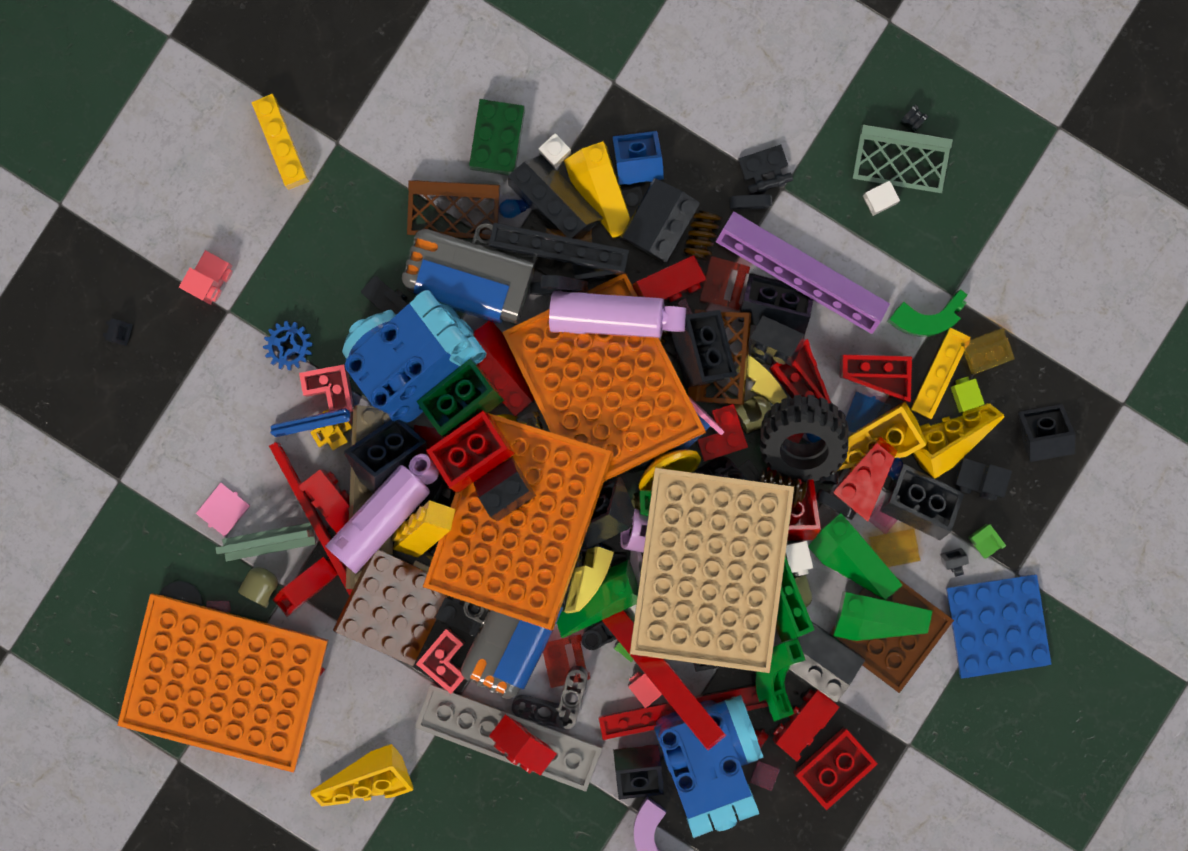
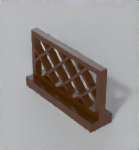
[407,180,500,239]
[688,310,751,405]

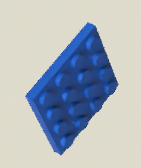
[946,574,1051,679]

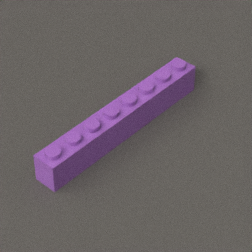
[716,212,890,334]

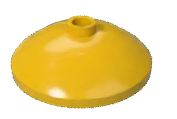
[639,449,701,491]

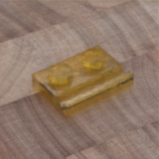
[961,328,1015,374]
[869,528,921,567]

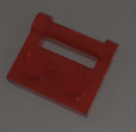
[700,256,750,311]
[543,634,591,688]

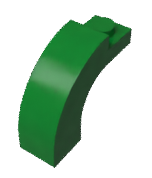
[887,289,968,337]
[756,638,806,721]

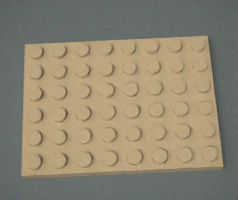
[630,468,794,673]

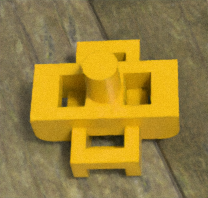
[310,409,352,451]

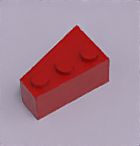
[632,255,706,303]
[769,338,831,404]
[840,355,912,402]
[833,436,898,522]
[298,469,350,533]
[773,688,839,762]

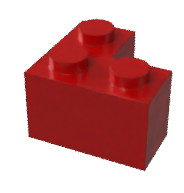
[696,404,748,462]
[489,714,557,776]

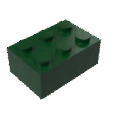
[469,99,525,176]
[416,358,504,438]

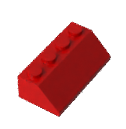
[473,321,535,417]

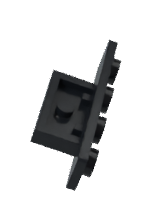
[361,276,408,315]

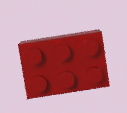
[426,411,515,493]
[793,727,878,810]

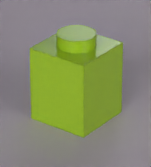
[951,377,984,413]

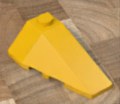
[564,141,630,238]
[838,401,927,470]
[912,403,1004,479]
[310,744,413,807]

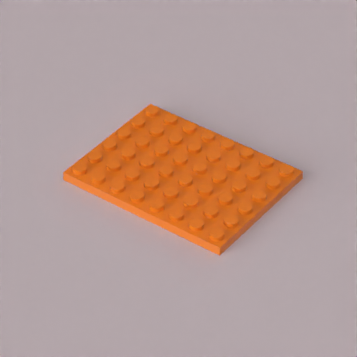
[502,273,706,482]
[423,413,613,631]
[117,593,329,773]

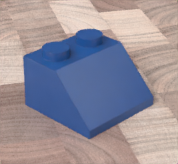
[613,131,664,185]

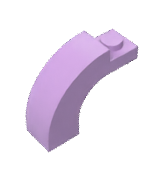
[633,797,666,851]

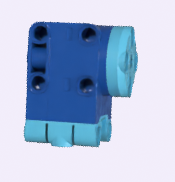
[342,290,487,422]
[654,695,763,838]

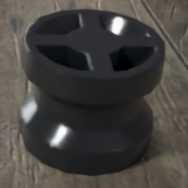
[901,104,929,133]

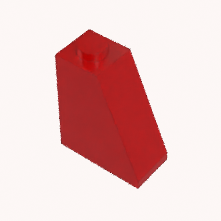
[273,557,338,617]

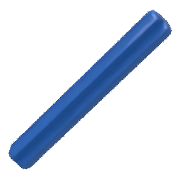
[270,408,351,437]

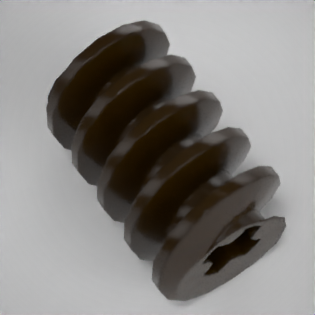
[683,210,722,261]
[758,469,807,507]

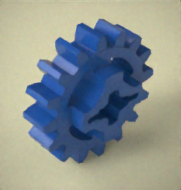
[263,321,313,371]

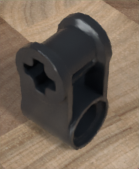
[581,620,616,650]

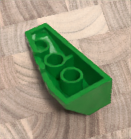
[808,514,903,600]
[557,560,639,638]
[833,591,933,641]

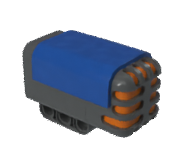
[402,223,538,325]
[461,588,568,699]

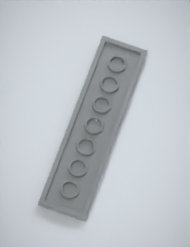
[415,684,602,791]

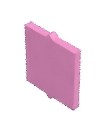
[688,396,724,435]
[196,483,250,537]

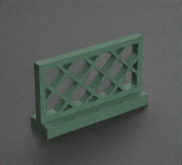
[852,125,953,193]
[216,522,316,561]

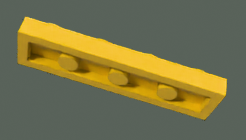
[911,328,971,420]

